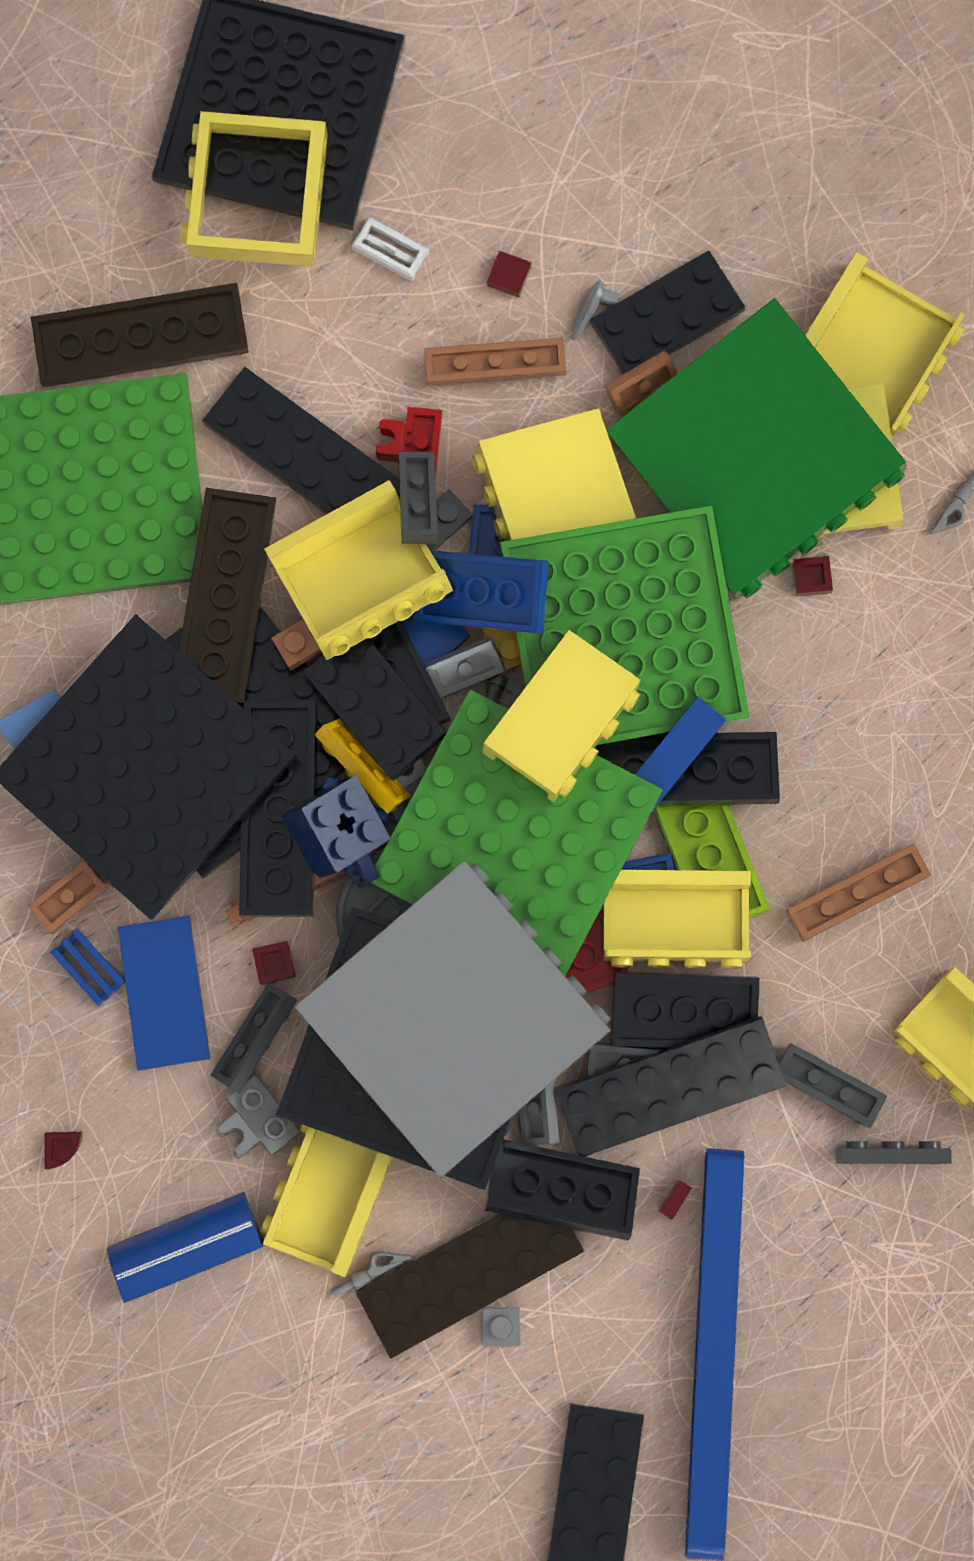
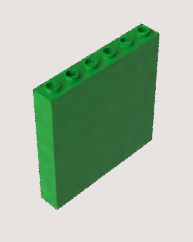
[606,297,907,599]

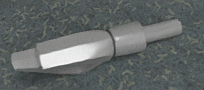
[929,472,974,535]
[331,1251,413,1299]

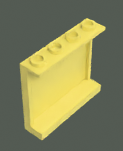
[805,252,965,437]
[472,408,636,541]
[264,480,453,660]

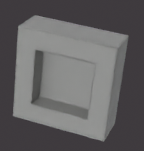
[483,1308,520,1346]

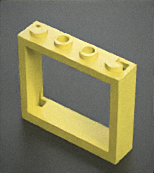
[181,111,328,267]

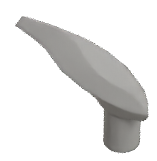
[571,280,619,341]

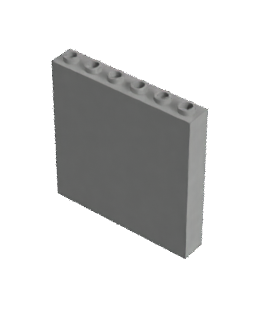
[295,861,611,1178]

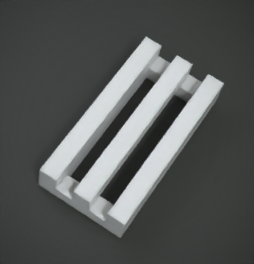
[352,217,429,282]

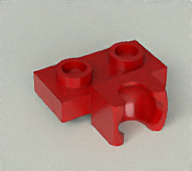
[376,407,443,480]

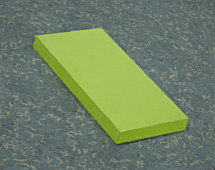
[653,805,770,919]

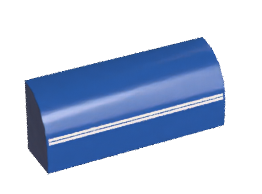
[107,1192,265,1303]

